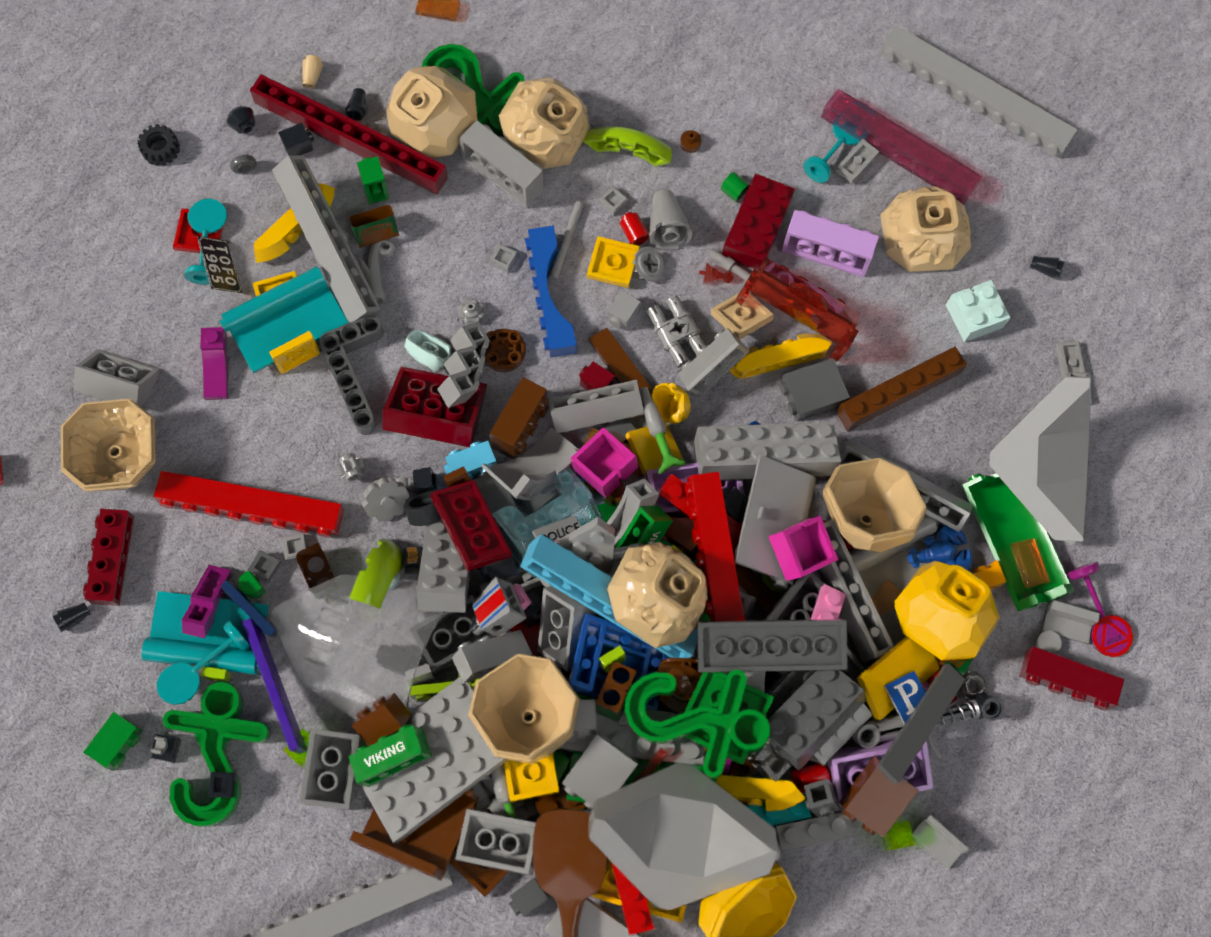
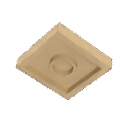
[711,289,773,339]

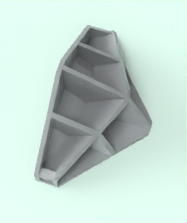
[990,372,1091,544]
[589,763,781,910]

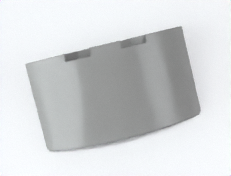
[481,428,579,500]

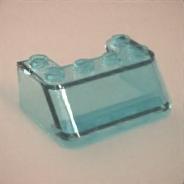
[493,468,604,578]

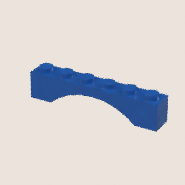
[525,225,577,358]

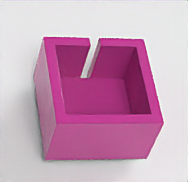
[570,427,638,498]
[768,516,838,581]

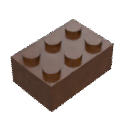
[489,377,549,459]

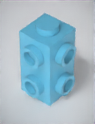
[443,441,497,480]

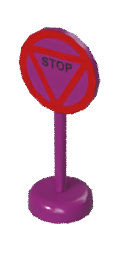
[1067,561,1133,657]

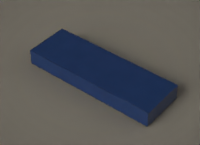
[221,580,281,637]

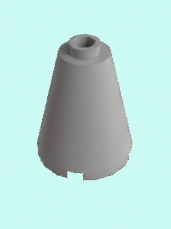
[649,189,692,251]

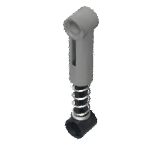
[851,692,1004,748]

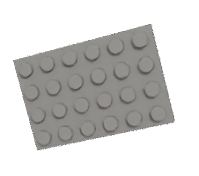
[348,677,507,844]

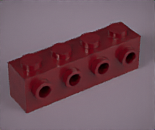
[83,508,135,606]
[1019,646,1125,711]

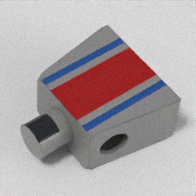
[470,577,526,636]

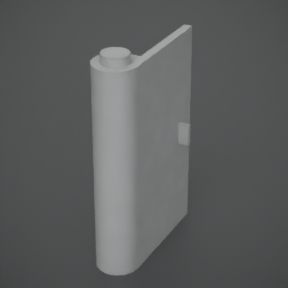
[734,455,816,589]

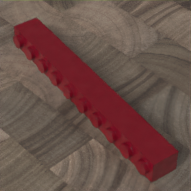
[250,74,448,195]

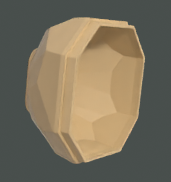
[386,66,477,159]
[823,458,927,553]
[468,654,580,764]

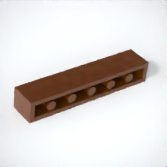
[836,346,967,432]

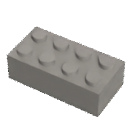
[460,120,544,208]
[416,522,471,613]

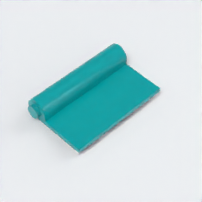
[219,266,349,374]
[141,591,269,675]

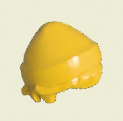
[651,383,691,424]

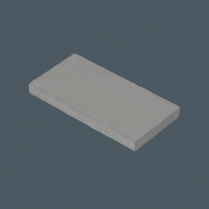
[544,898,644,937]

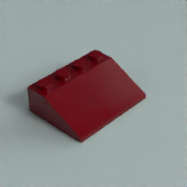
[382,366,487,447]

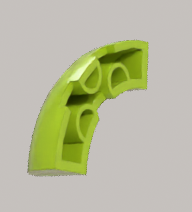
[583,126,672,166]
[349,538,404,609]

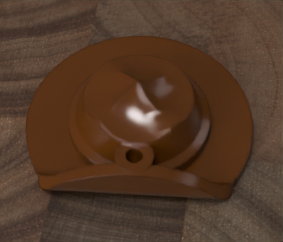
[656,658,703,714]

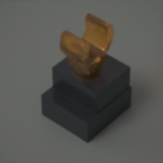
[403,547,423,575]

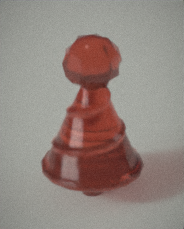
[699,263,734,284]

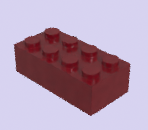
[722,173,795,272]

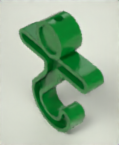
[422,44,525,138]
[625,670,770,779]
[163,682,271,827]

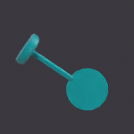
[803,112,870,183]
[184,198,227,285]
[157,621,250,705]

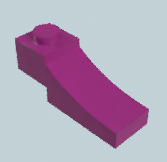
[200,327,229,400]
[181,565,231,638]

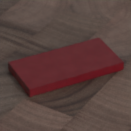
[431,480,512,571]

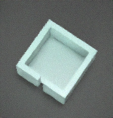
[946,280,1010,342]

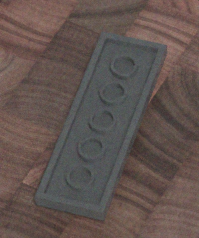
[697,619,847,672]

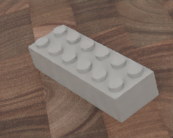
[694,422,841,480]

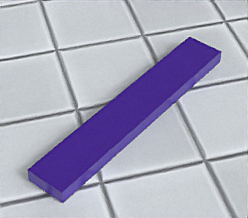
[243,618,307,754]

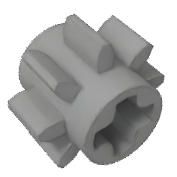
[336,453,366,481]

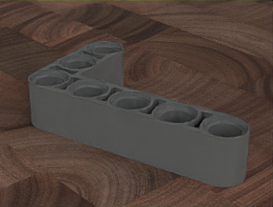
[319,315,384,435]

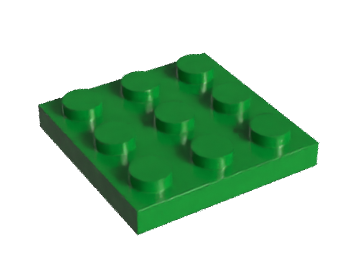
[684,672,774,765]

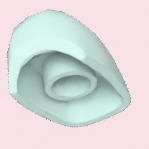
[404,330,451,372]

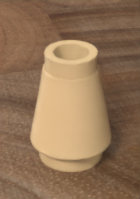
[302,55,323,89]

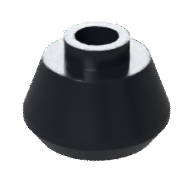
[227,106,255,134]

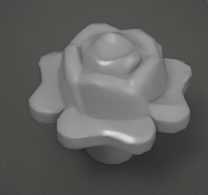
[459,299,484,323]

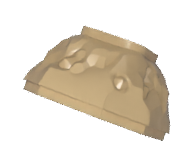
[499,77,590,169]
[880,186,971,272]
[61,399,157,491]
[607,542,708,648]

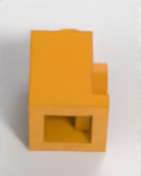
[973,560,1007,590]

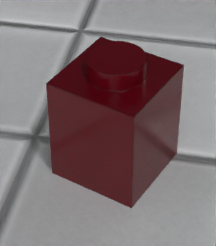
[579,361,615,391]

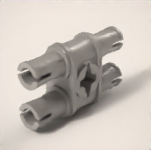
[646,295,706,368]

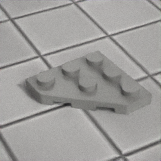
[555,517,615,574]

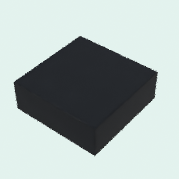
[208,772,237,798]

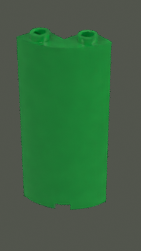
[963,473,1075,611]

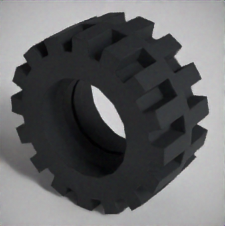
[137,124,180,166]

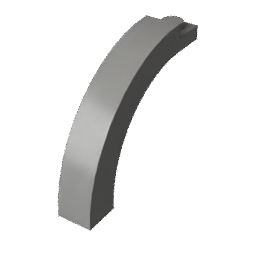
[536,479,659,587]

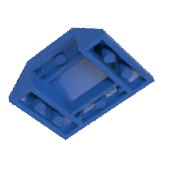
[569,613,668,711]

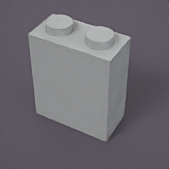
[562,732,639,811]

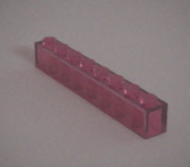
[821,88,983,205]

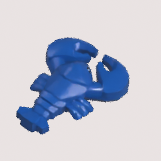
[907,525,973,571]

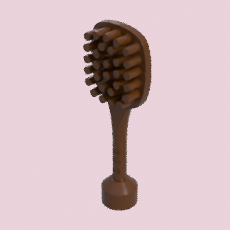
[533,808,608,937]

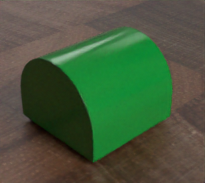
[720,172,750,202]
[238,570,266,599]

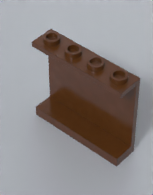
[349,788,479,881]

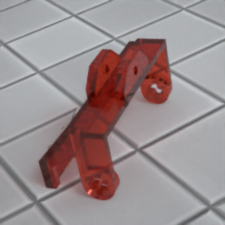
[734,257,860,362]

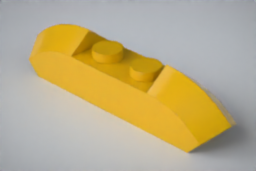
[254,183,335,263]
[729,334,834,379]
[716,775,805,811]

